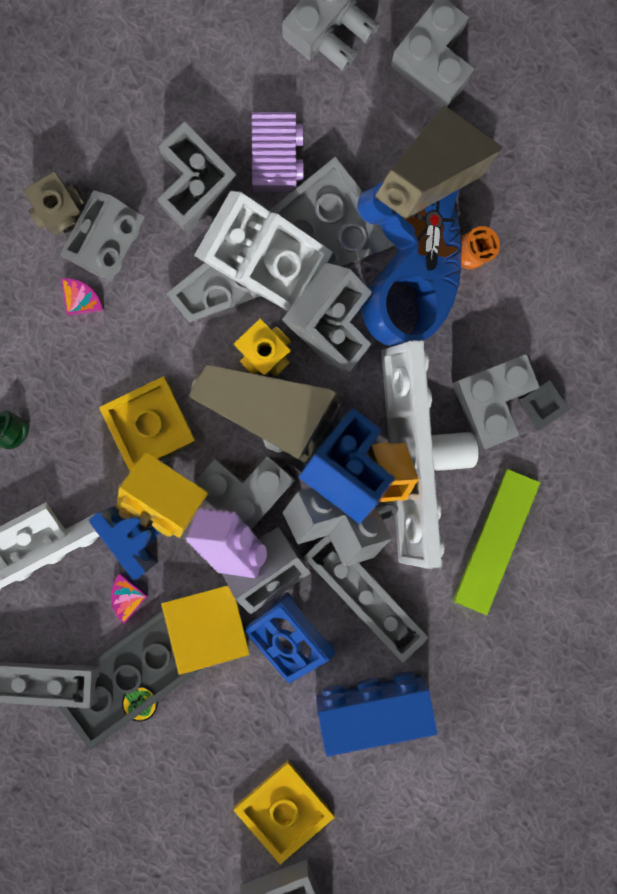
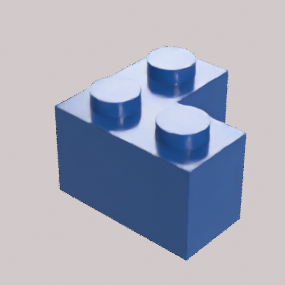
[299,408,396,524]

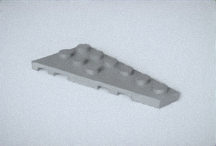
[166,157,396,323]

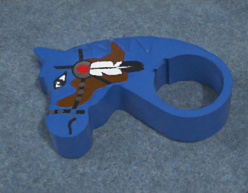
[357,181,461,346]

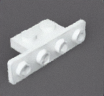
[0,502,99,590]

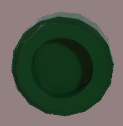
[0,411,29,450]

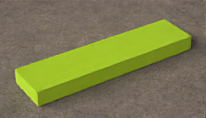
[452,469,541,615]

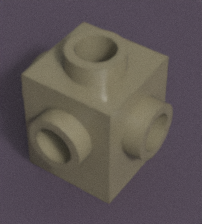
[23,171,84,235]

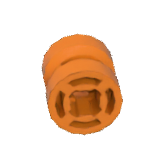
[461,226,500,270]

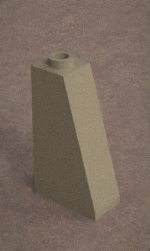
[375,105,503,218]
[188,365,344,464]

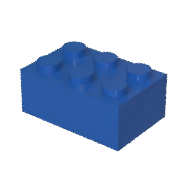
[316,671,438,757]

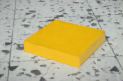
[99,376,196,472]
[161,585,250,675]
[233,760,335,865]

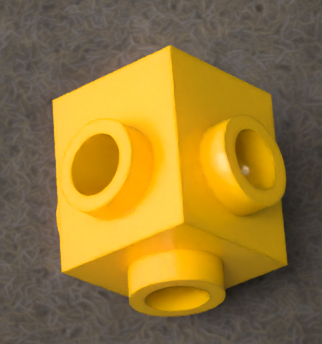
[234,319,291,377]

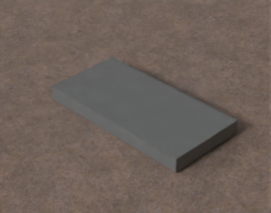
[58,609,203,750]

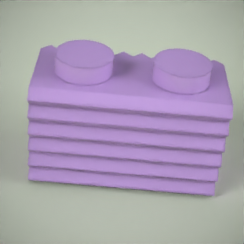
[252,112,303,192]
[187,507,267,578]

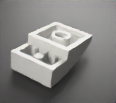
[194,191,333,311]

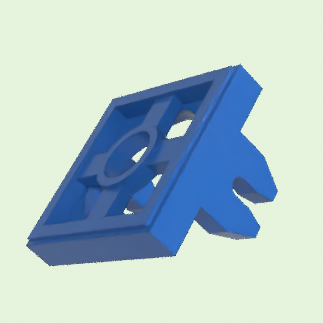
[89,506,160,580]
[243,592,336,684]

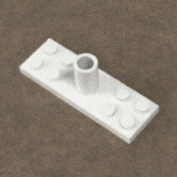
[381,341,478,569]

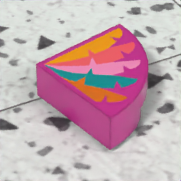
[61,278,104,316]
[111,573,148,624]

